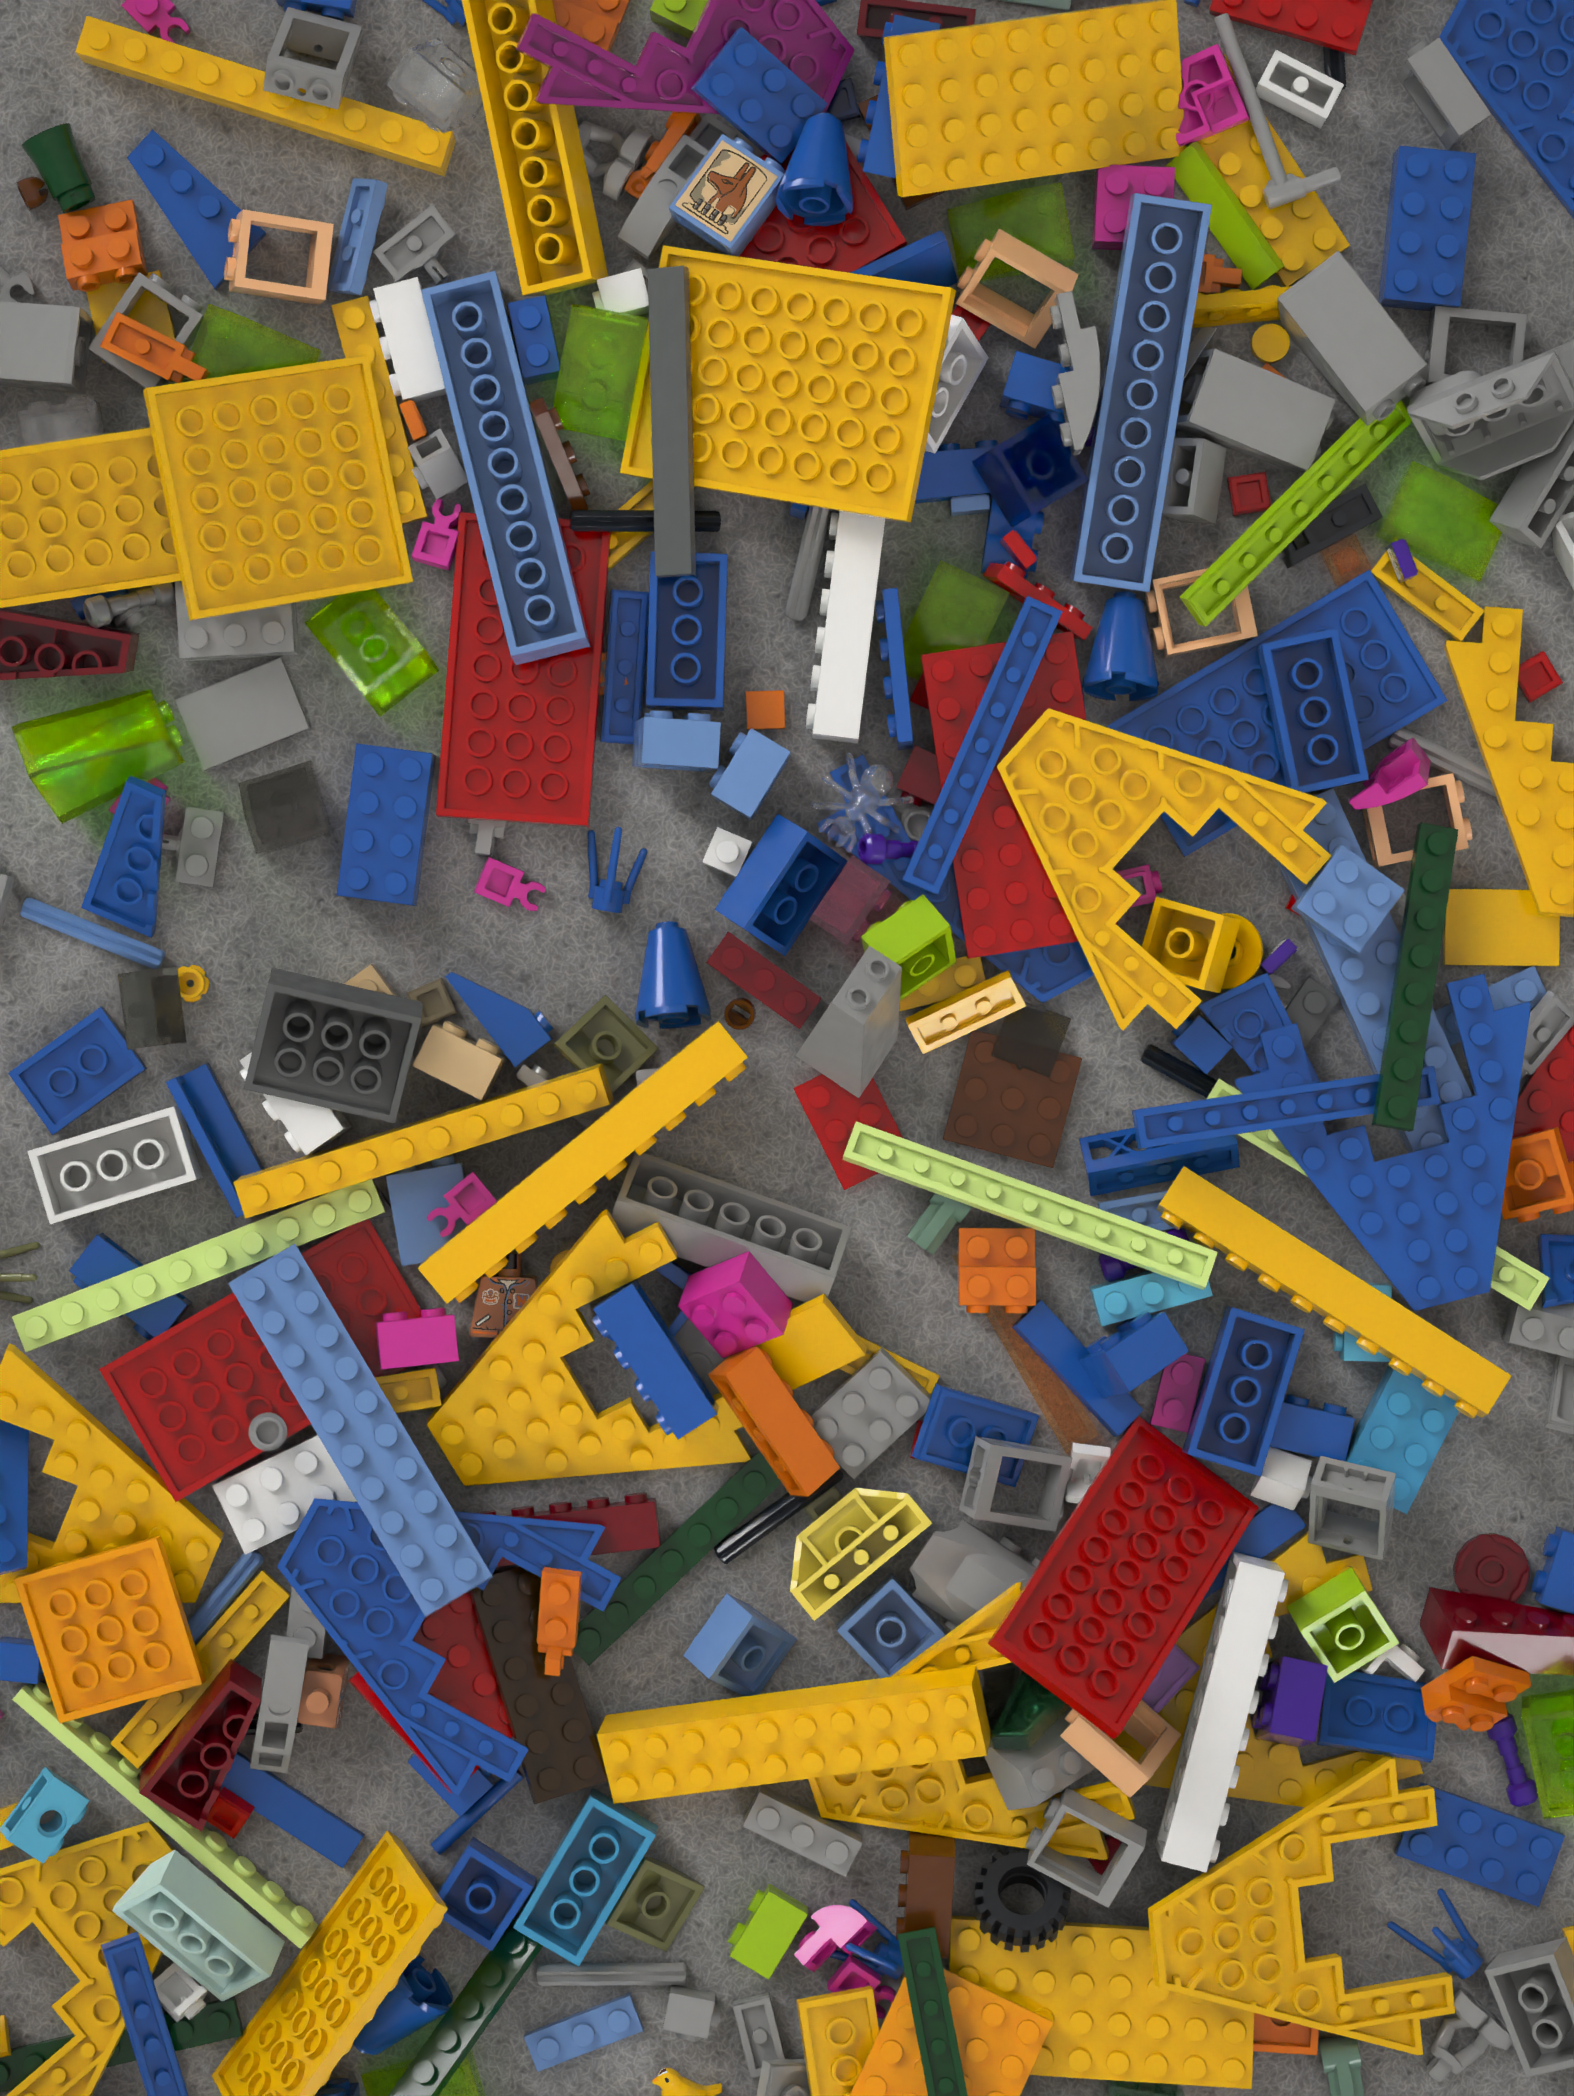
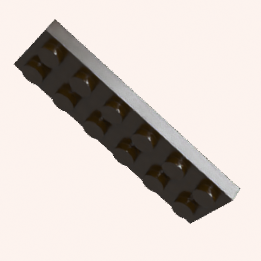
[469,1567,608,1804]

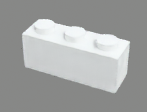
[369,277,446,402]

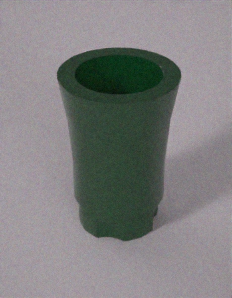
[21,123,95,213]

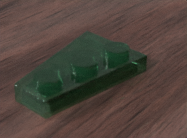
[990,1671,1070,1750]

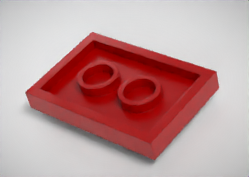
[793,1074,903,1190]

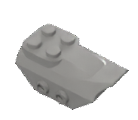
[1407,340,1574,480]
[909,1519,1041,1630]

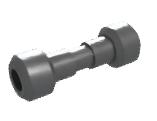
[83,582,176,628]

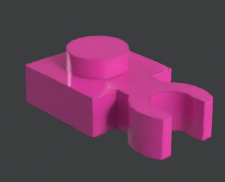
[121,0,191,43]
[411,499,463,571]
[473,856,546,911]
[427,1171,498,1237]
[827,1955,896,2019]

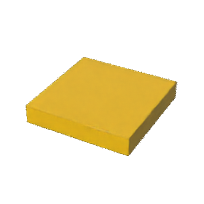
[86,270,176,364]

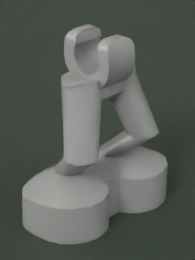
[578,121,653,202]
[1427,1987,1513,2082]

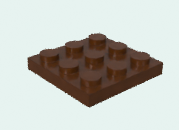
[943,1030,1082,1168]

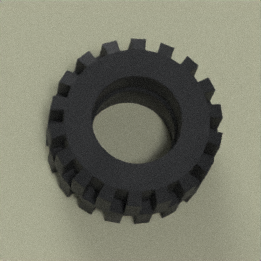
[973,1847,1071,1953]

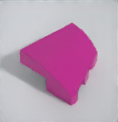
[1176,44,1250,147]
[1349,738,1431,809]

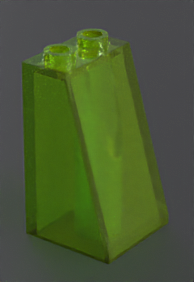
[12,689,185,824]

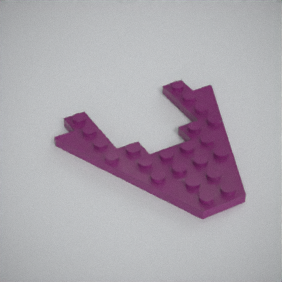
[515,0,855,115]

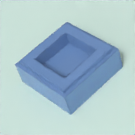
[949,494,990,516]

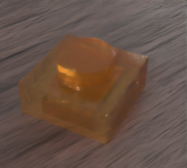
[1320,535,1372,587]

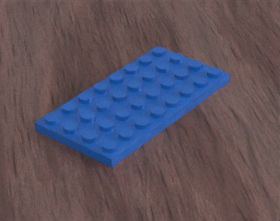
[1106,569,1448,857]

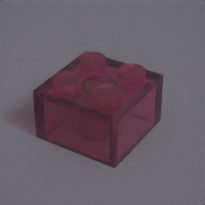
[809,855,892,946]

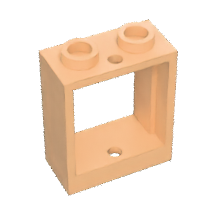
[224,209,334,305]
[956,229,1079,349]
[1145,568,1258,658]
[1362,773,1472,868]
[1060,1699,1181,1798]

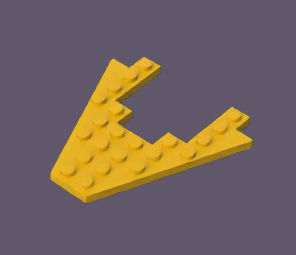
[1444,606,1574,917]
[997,708,1332,1031]
[427,1209,751,1486]
[0,1343,224,1603]
[1105,1531,1423,1807]
[808,1582,1136,1860]
[1147,1756,1455,2055]
[0,1820,175,2096]

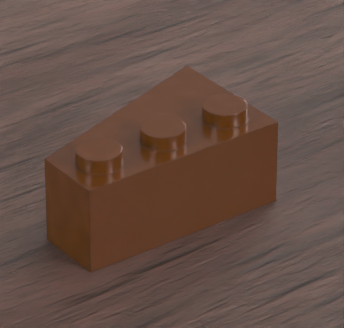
[896,1831,955,1958]

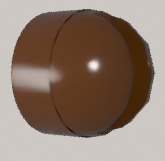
[16,177,48,211]
[724,998,756,1030]

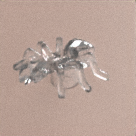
[812,753,914,853]

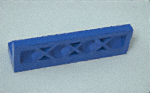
[166,1063,264,1218]
[1079,1128,1240,1196]

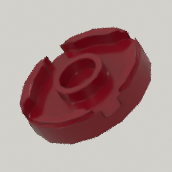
[1453,1533,1530,1603]

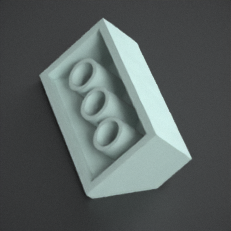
[112,1850,285,2002]

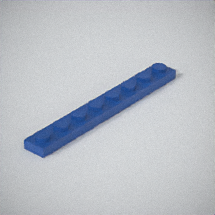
[902,596,1063,895]
[1132,1066,1440,1149]

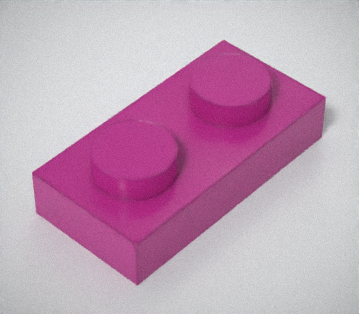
[1150,1354,1205,1433]

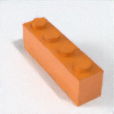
[708,1347,840,1497]

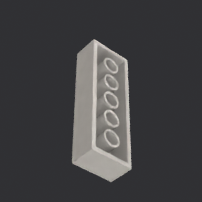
[611,1152,852,1302]

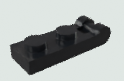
[1282,484,1383,569]

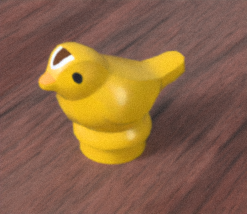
[652,2068,723,2096]

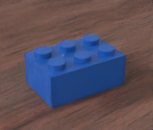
[715,814,848,956]

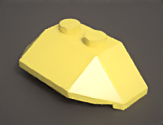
[790,1488,932,1621]

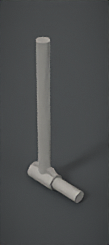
[1214,13,1341,210]

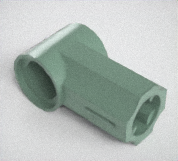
[907,1193,972,1255]
[1318,2035,1364,2096]

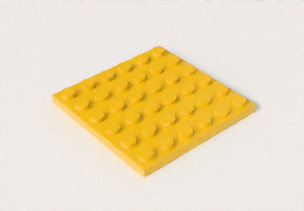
[143,355,413,621]

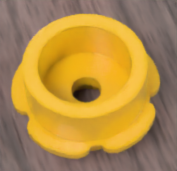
[172,965,209,1002]

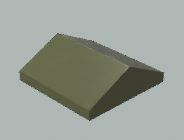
[553,994,659,1094]
[605,1857,705,1952]

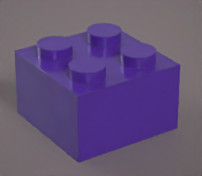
[1252,1656,1328,1748]

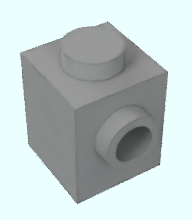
[408,428,468,499]
[663,1985,721,2042]

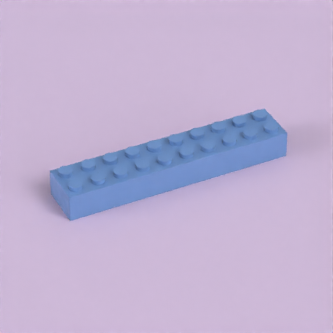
[1070,193,1212,592]
[421,271,590,665]
[1276,788,1472,1153]
[228,1244,493,1617]

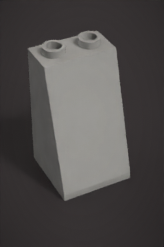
[1277,251,1428,426]
[0,301,93,395]
[1176,348,1336,473]
[795,946,902,1098]

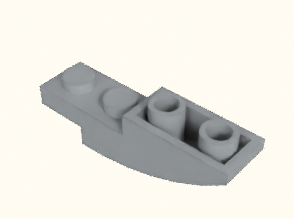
[617,114,738,260]
[1050,291,1100,456]
[250,1635,310,1774]

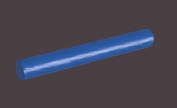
[431,1770,524,1855]

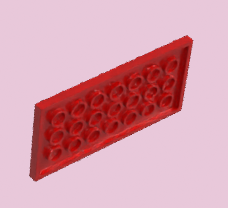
[436,512,611,827]
[920,631,1118,959]
[99,1219,421,1502]
[987,1416,1259,1739]

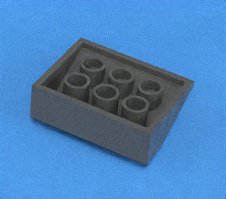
[244,967,423,1123]

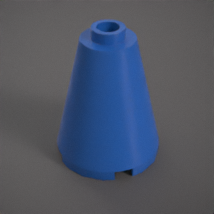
[776,113,853,226]
[1083,592,1159,701]
[635,921,711,1029]
[353,1955,453,2055]

